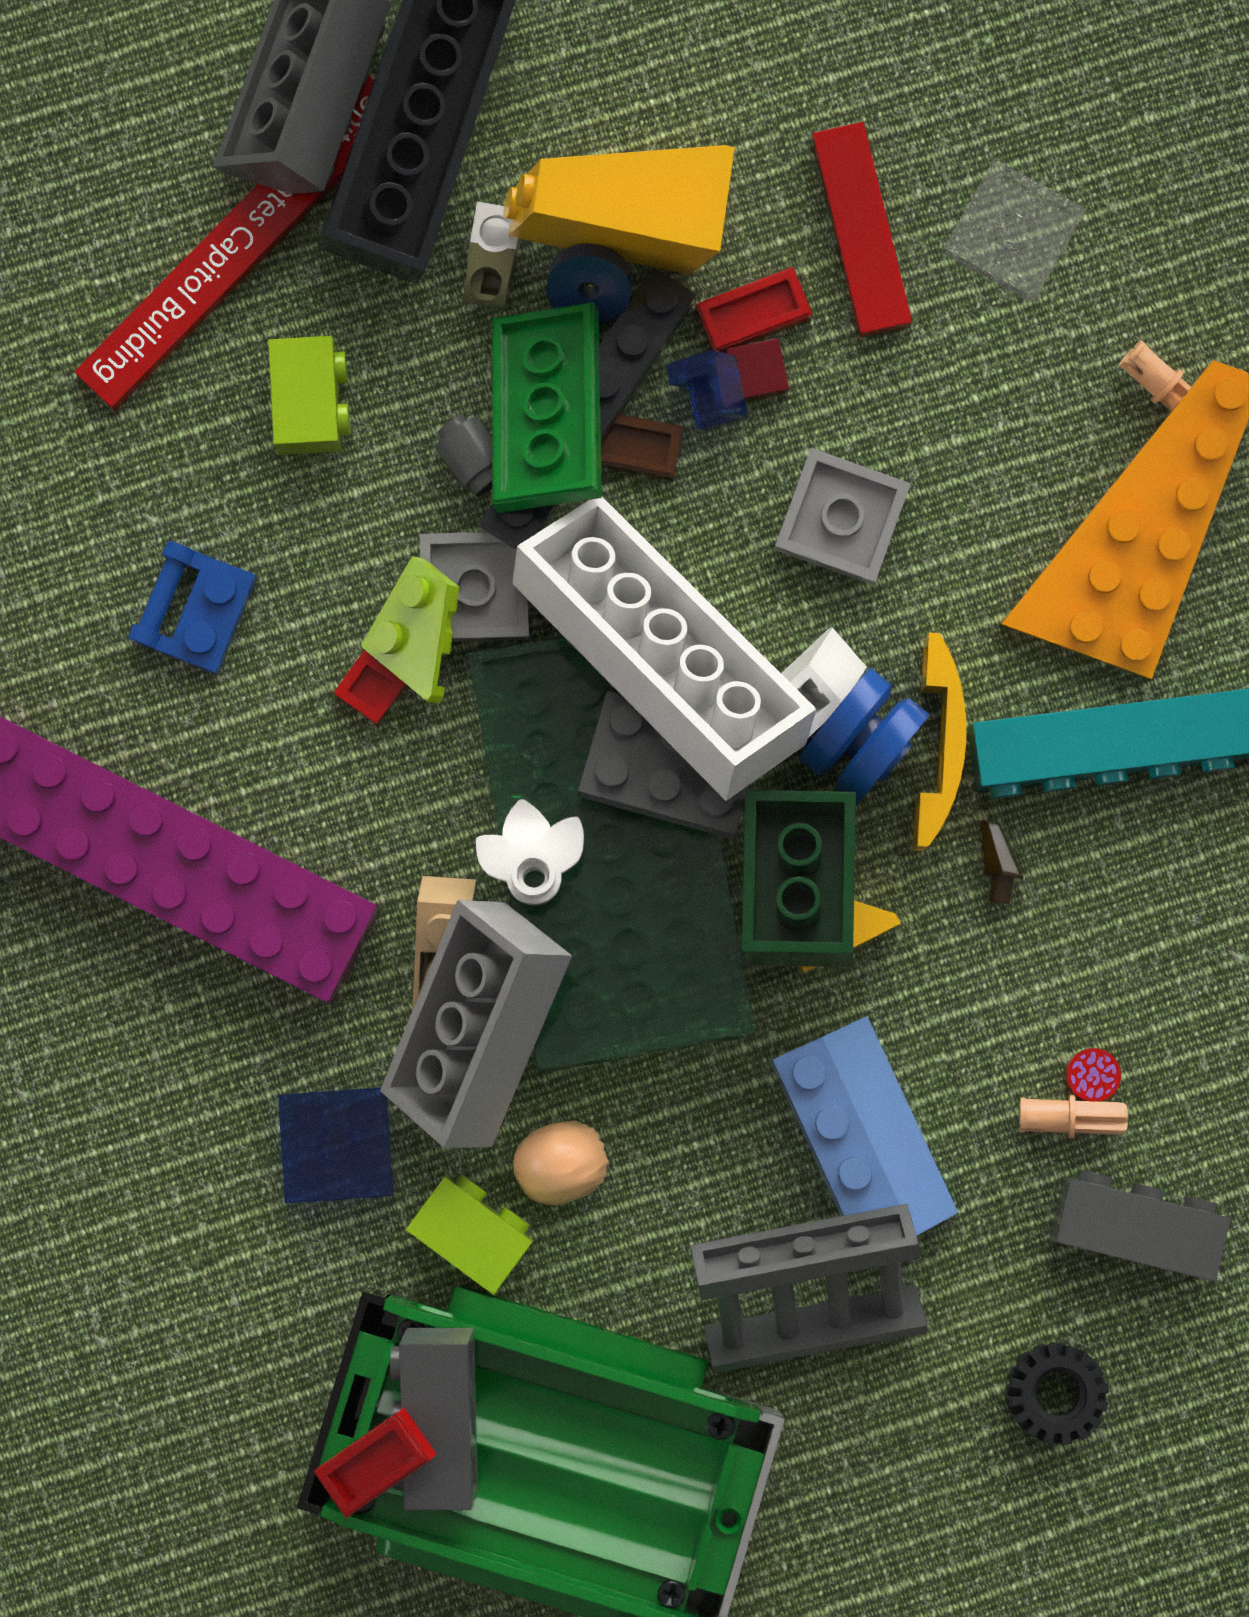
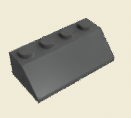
[213,0,392,194]

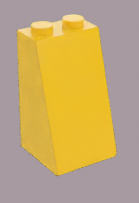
[504,145,735,275]

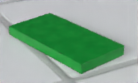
[492,302,602,513]

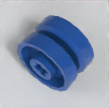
[798,668,930,806]

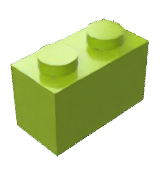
[268,336,351,455]
[406,1174,533,1295]

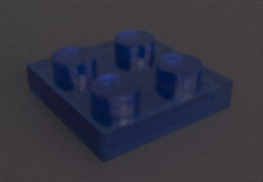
[278,1087,394,1204]

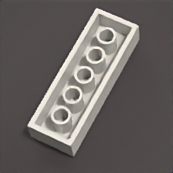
[512,497,816,801]

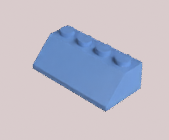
[770,1016,958,1236]

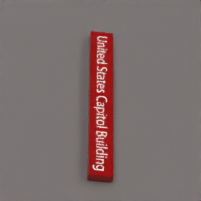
[74,75,373,411]

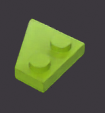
[361,556,460,704]

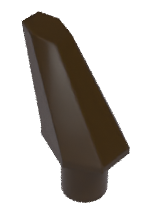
[981,820,1024,905]

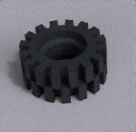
[1005,1343,1109,1445]

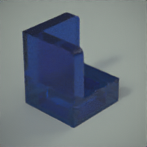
[666,350,748,430]

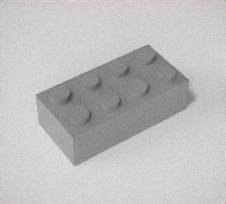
[380,900,572,1148]

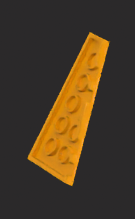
[1000,360,1249,679]

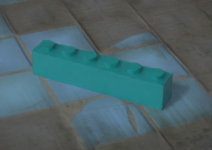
[967,689,1249,799]

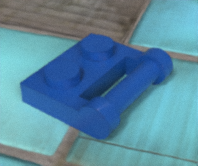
[127,540,257,675]

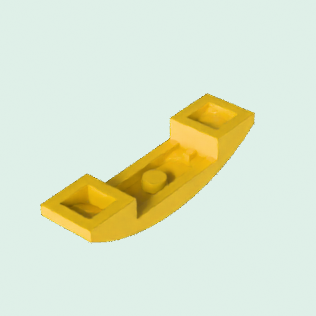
[912,632,966,851]

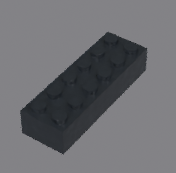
[317,0,516,284]

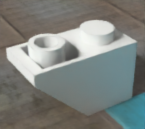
[781,628,867,738]

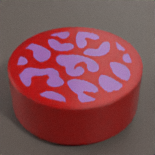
[1065,1048,1121,1102]

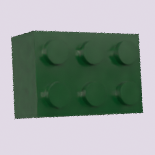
[742,790,856,967]

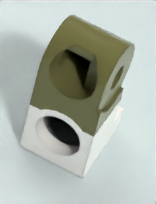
[463,202,522,309]

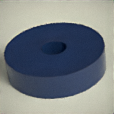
[546,243,633,325]

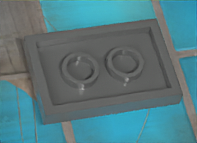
[578,691,750,840]

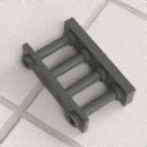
[690,1204,928,1374]

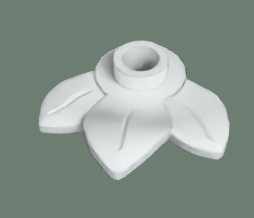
[476,799,584,905]

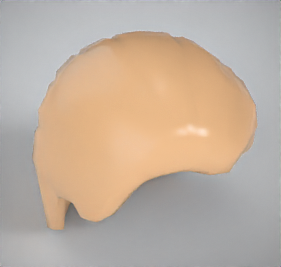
[513,1121,609,1206]

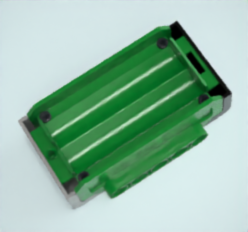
[297,1285,785,1617]

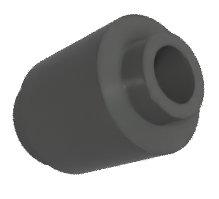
[435,415,492,497]

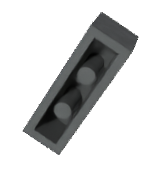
[1049,1170,1231,1282]
[390,1328,478,1510]

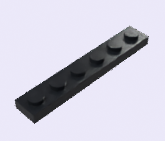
[480,267,697,550]

